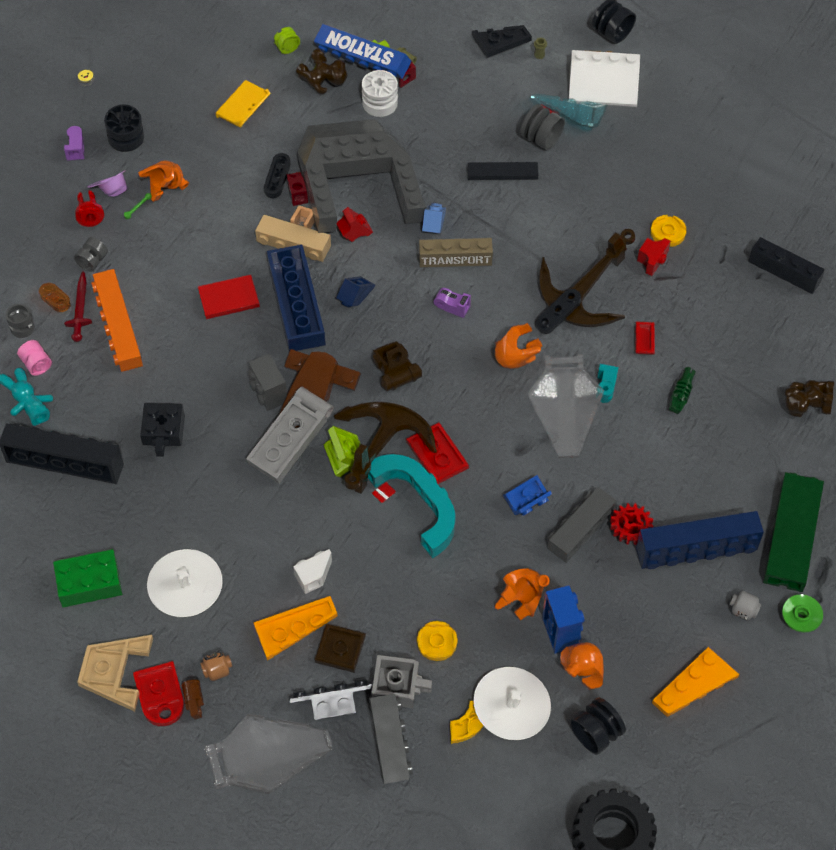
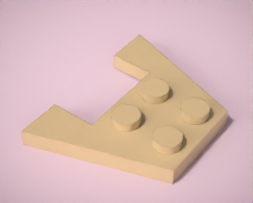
[77,635,153,712]

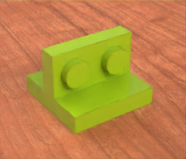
[323,426,360,477]

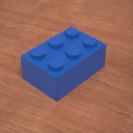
[542,585,585,654]

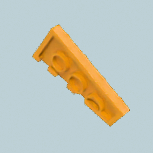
[253,596,338,661]
[652,647,739,717]

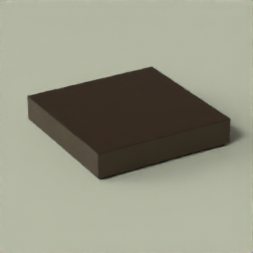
[315,624,366,673]

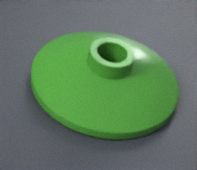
[782,594,823,633]

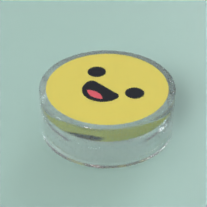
[77,69,95,86]

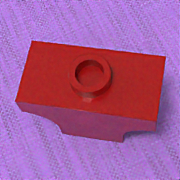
[337,207,373,242]
[637,238,671,276]

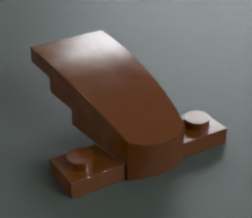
[279,349,361,428]

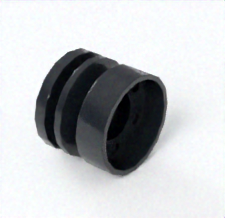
[592,0,636,44]
[569,697,626,755]

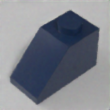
[336,276,375,308]

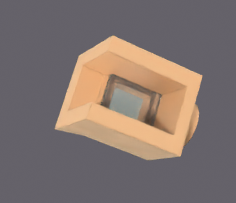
[290,206,315,229]

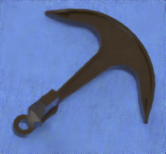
[540,229,635,327]
[334,402,437,494]

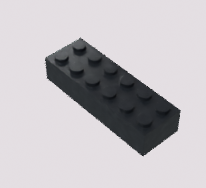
[0,423,124,484]

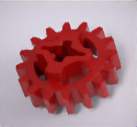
[610,503,653,545]

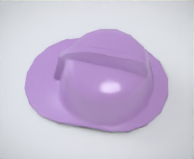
[87,170,127,197]

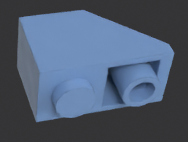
[422,203,446,233]

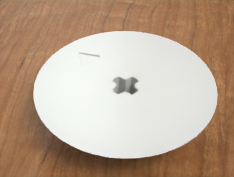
[147,549,222,617]
[474,667,551,740]

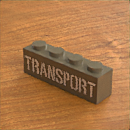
[419,238,493,267]

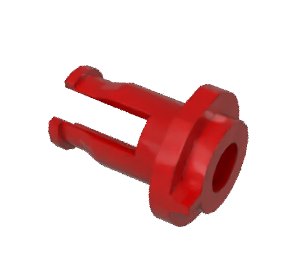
[75,190,104,227]

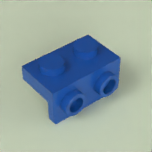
[503,475,552,516]

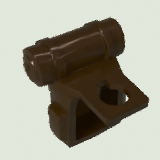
[373,341,422,392]

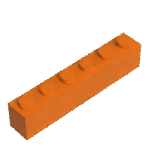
[91,269,143,372]

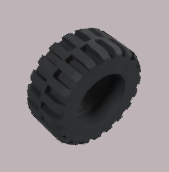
[571,789,657,850]

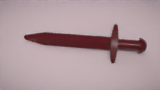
[64,271,92,342]

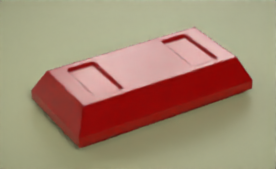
[636,322,655,355]

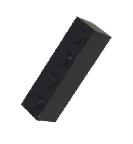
[748,237,825,294]

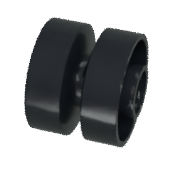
[104,104,144,152]

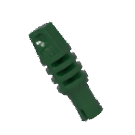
[669,367,696,414]

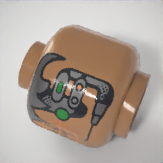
[200,651,232,681]

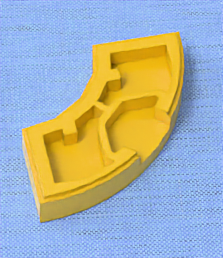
[450,701,484,744]

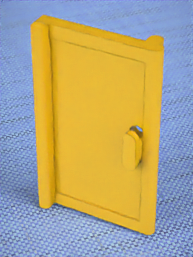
[216,80,271,127]

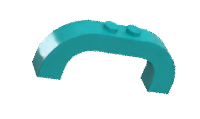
[368,454,455,559]

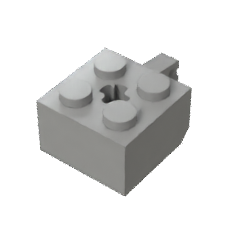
[372,655,432,708]

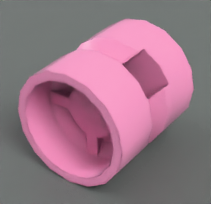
[17,340,52,376]

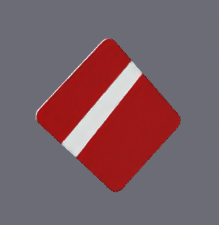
[372,482,396,503]

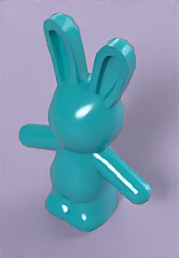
[0,368,53,426]

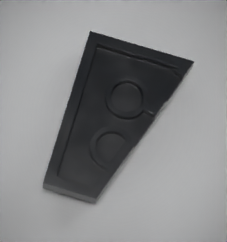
[472,25,532,58]

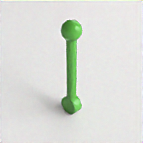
[124,193,152,219]

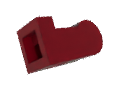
[286,172,308,206]

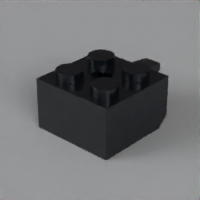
[140,403,185,457]

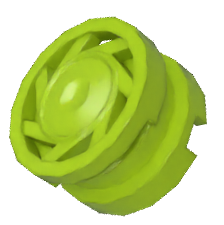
[274,27,300,54]

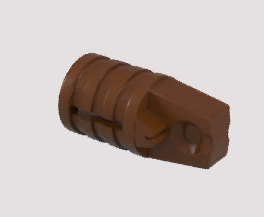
[181,680,204,720]

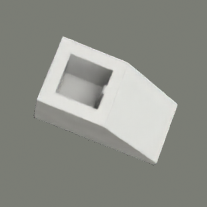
[293,549,332,594]

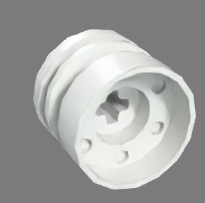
[362,70,398,117]

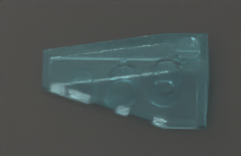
[531,94,607,130]

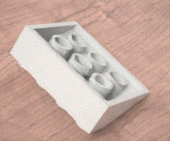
[569,50,640,107]

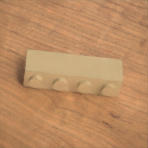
[255,215,331,262]

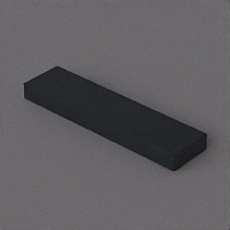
[468,162,538,180]

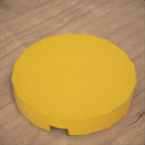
[650,215,686,247]
[417,621,458,661]

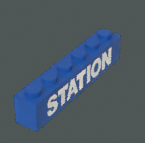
[314,24,412,79]

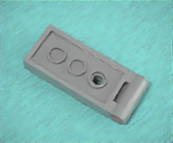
[246,387,334,484]

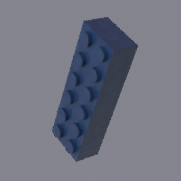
[267,244,326,352]
[636,511,764,569]

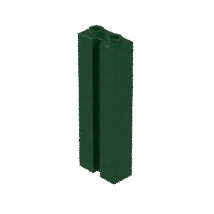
[763,472,824,592]

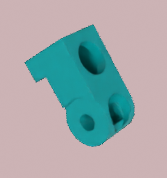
[596,364,619,403]

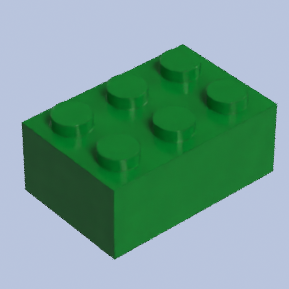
[53,549,123,608]

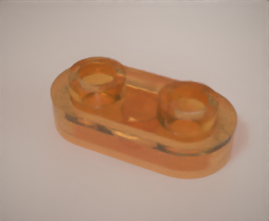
[39,283,71,312]

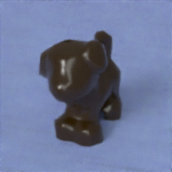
[296,48,347,94]
[785,380,834,417]

